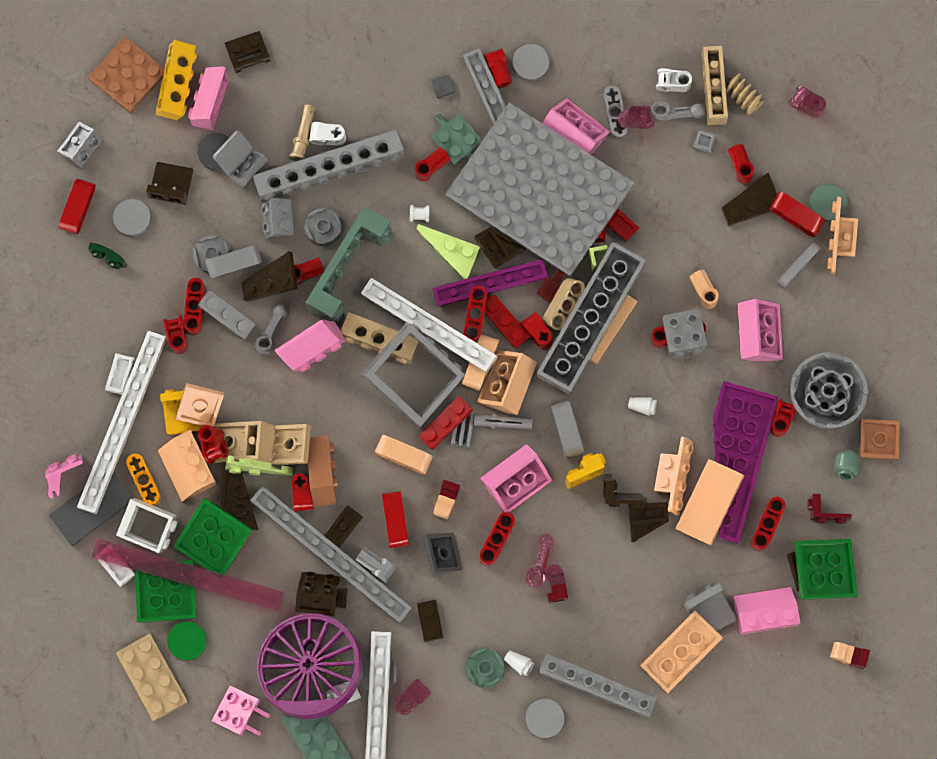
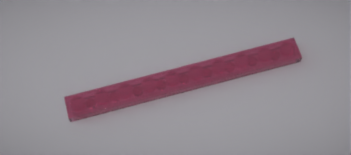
[92,539,285,612]

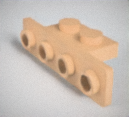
[827,197,858,274]
[654,437,693,516]

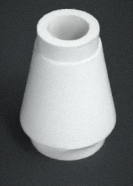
[628,397,657,416]
[504,650,535,676]

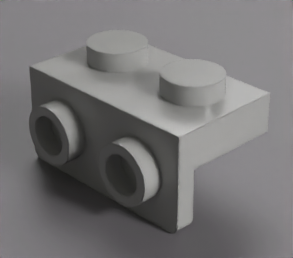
[261,198,294,239]

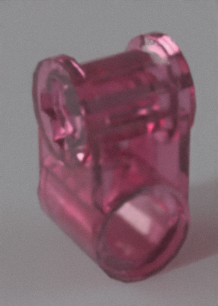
[788,86,826,118]
[618,106,655,129]
[395,678,432,715]

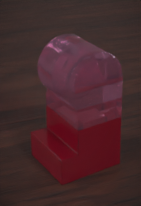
[546,564,568,603]

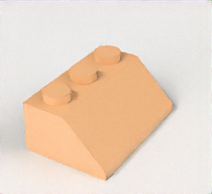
[476,350,537,415]
[158,430,217,502]

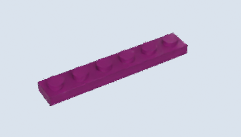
[433,259,548,307]

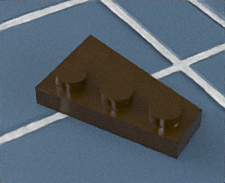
[221,471,259,531]

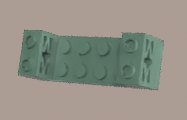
[305,206,393,323]

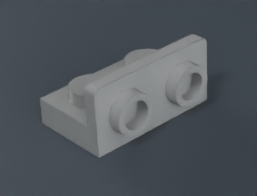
[57,122,103,168]

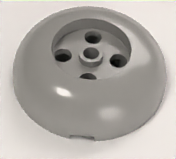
[790,352,868,429]

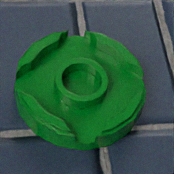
[167,621,207,661]

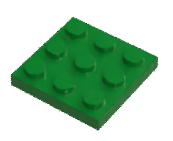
[173,497,253,579]
[794,539,858,600]
[135,560,197,623]

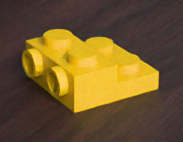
[565,453,606,489]

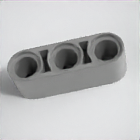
[205,245,262,279]
[550,401,584,458]

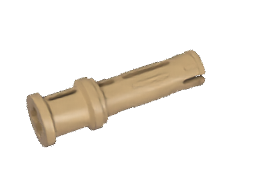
[289,105,316,161]

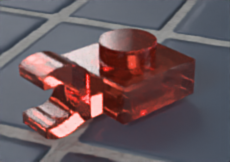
[536,270,565,304]

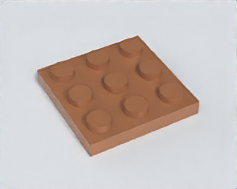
[88,37,164,114]

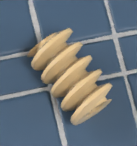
[725,73,764,115]

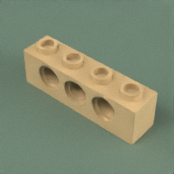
[701,46,728,125]
[341,312,420,365]

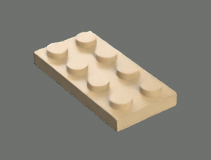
[116,633,188,722]

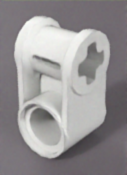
[656,68,692,93]
[309,122,346,146]

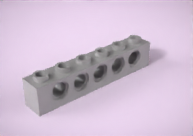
[539,654,656,719]

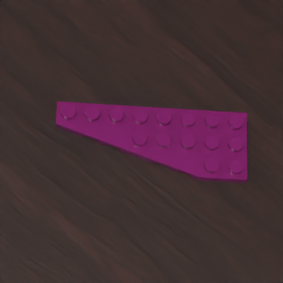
[713,381,779,544]

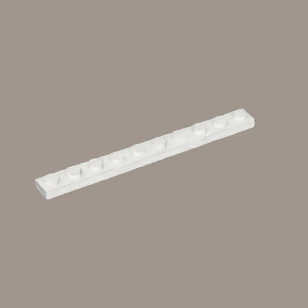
[77,331,167,514]

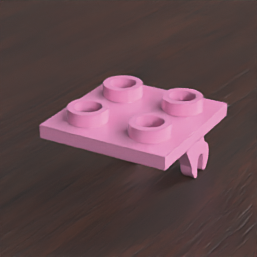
[45,454,83,499]
[212,686,270,736]

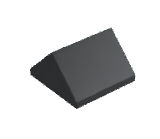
[424,533,462,577]

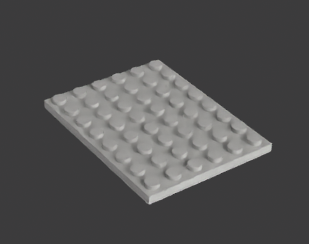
[445,103,635,277]

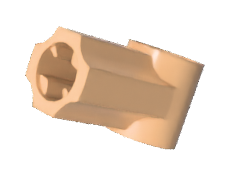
[689,270,719,309]

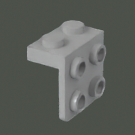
[213,131,268,187]
[662,309,707,359]
[684,583,736,631]

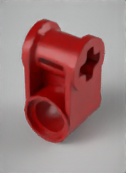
[520,312,553,349]
[163,315,188,354]
[770,398,796,437]
[198,425,228,464]
[291,473,314,512]

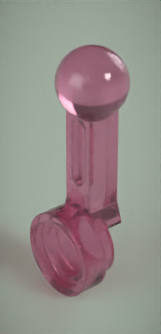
[525,534,554,588]

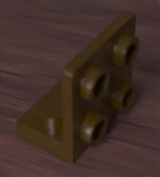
[146,162,193,205]
[603,474,645,507]
[295,571,340,616]

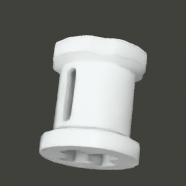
[410,205,430,222]

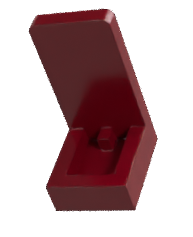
[807,494,852,524]

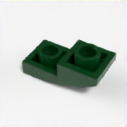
[88,242,127,269]

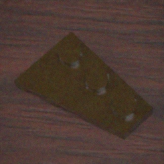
[721,172,777,226]
[241,251,298,302]

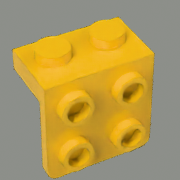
[160,388,202,435]

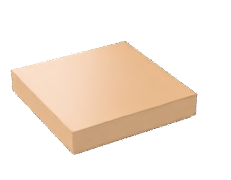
[176,383,224,427]

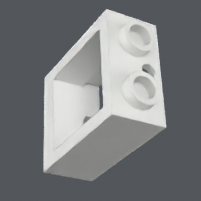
[116,498,178,553]

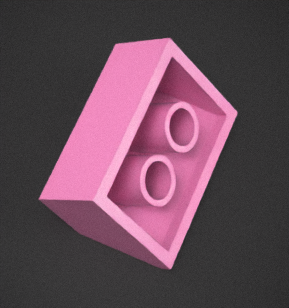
[188,66,229,131]
[542,98,610,155]
[738,299,783,361]
[275,320,346,372]
[480,444,553,513]
[733,587,801,635]

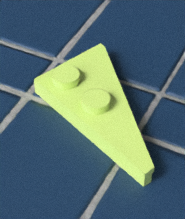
[416,224,480,280]
[225,455,293,476]

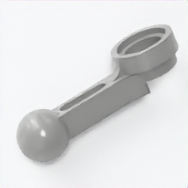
[651,101,706,120]
[255,304,288,356]

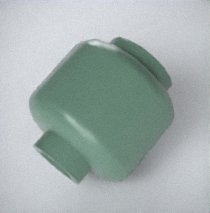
[834,450,860,480]

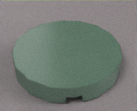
[809,184,847,222]
[466,648,505,688]

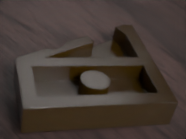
[474,227,526,269]
[628,502,669,542]

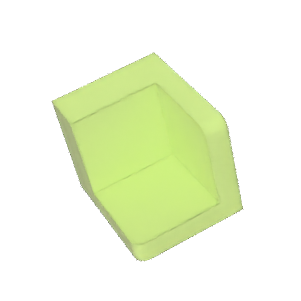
[588,245,608,272]

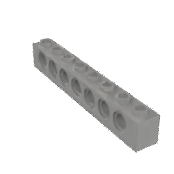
[253,130,404,201]

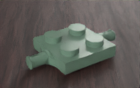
[431,113,483,166]

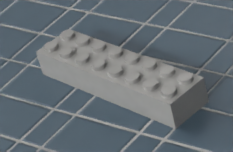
[537,242,646,395]

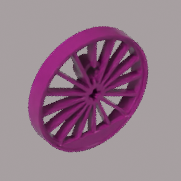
[257,613,363,719]

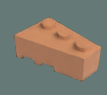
[308,435,338,507]

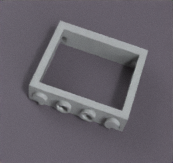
[361,323,465,427]

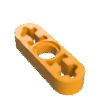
[126,453,161,506]

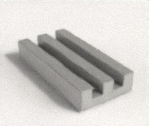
[451,409,475,448]

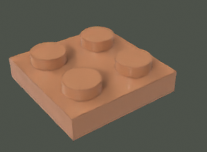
[859,419,900,460]

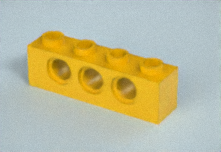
[155,40,197,121]

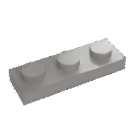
[197,290,255,340]

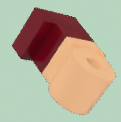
[433,480,460,520]
[830,642,871,669]

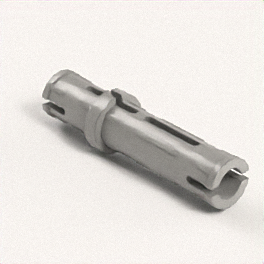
[474,414,532,430]

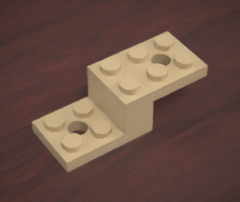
[214,421,311,465]

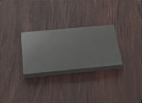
[49,472,133,547]

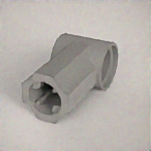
[356,547,397,583]

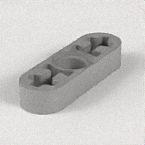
[603,85,628,140]
[778,242,821,288]

